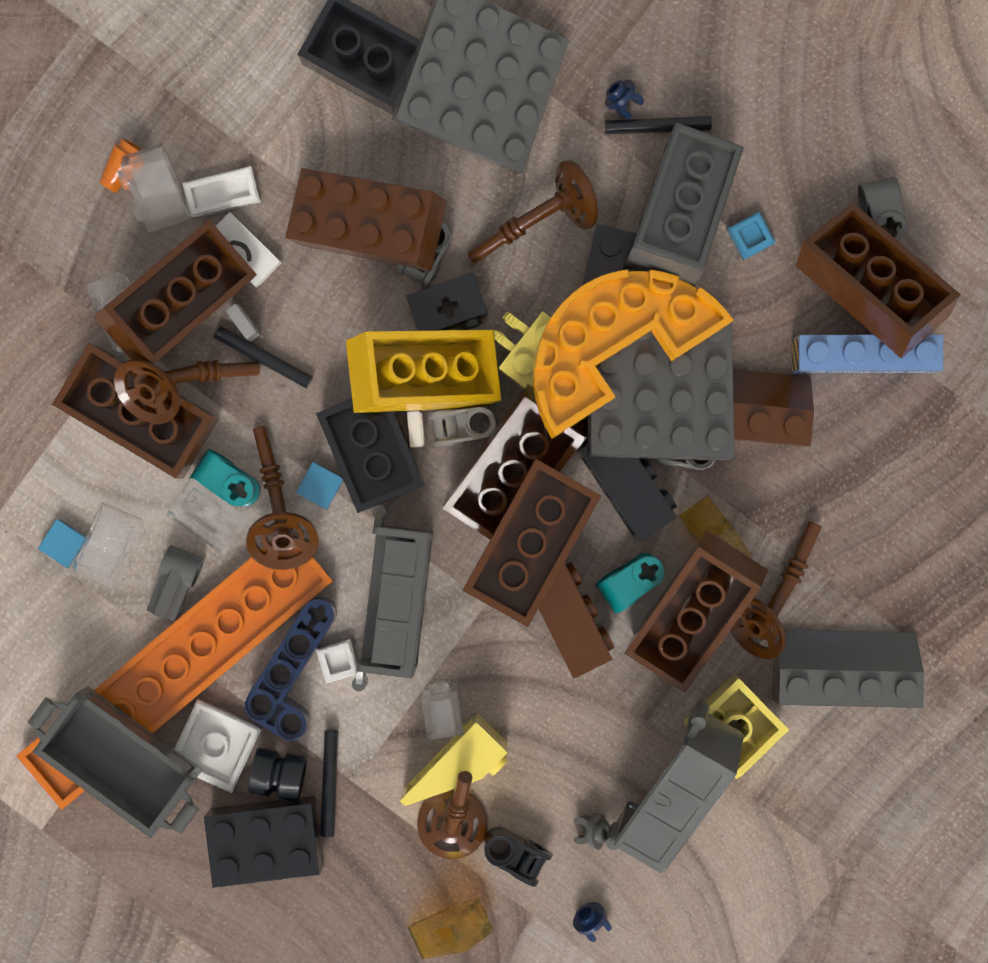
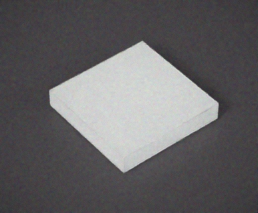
[175,698,263,793]

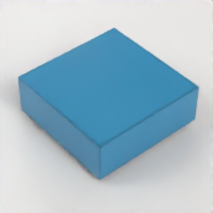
[727,212,776,261]
[296,462,344,510]
[38,519,89,568]

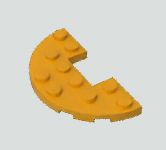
[533,270,734,439]

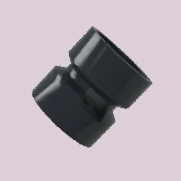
[248,747,307,802]

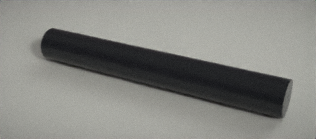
[605,116,712,135]
[214,326,313,389]
[320,729,338,837]

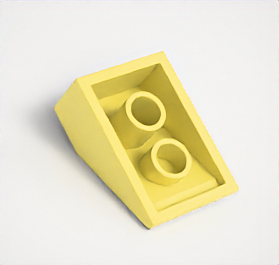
[400,713,508,806]

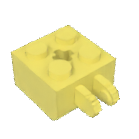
[493,311,551,389]
[683,674,789,779]

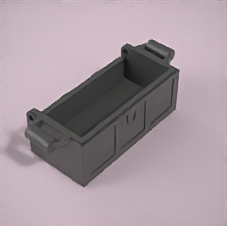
[624,122,744,287]
[352,505,433,691]
[28,686,203,838]
[606,701,744,874]

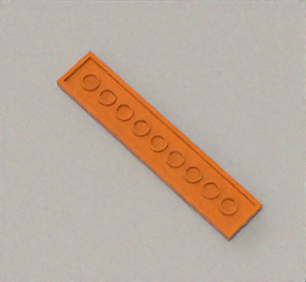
[16,532,334,810]

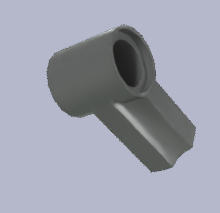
[146,545,204,621]

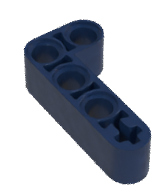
[244,597,337,741]

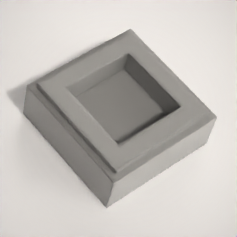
[225,303,261,342]

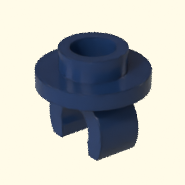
[605,80,644,119]
[573,902,612,942]

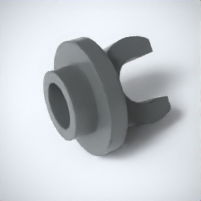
[574,813,610,850]

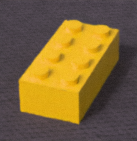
[346,330,501,413]

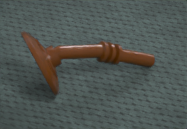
[468,160,598,264]
[114,359,260,424]
[246,426,319,570]
[730,521,822,659]
[417,771,487,859]

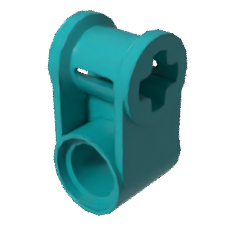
[189,448,260,506]
[595,553,665,614]

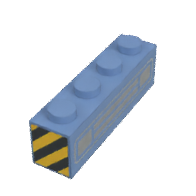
[792,335,943,374]

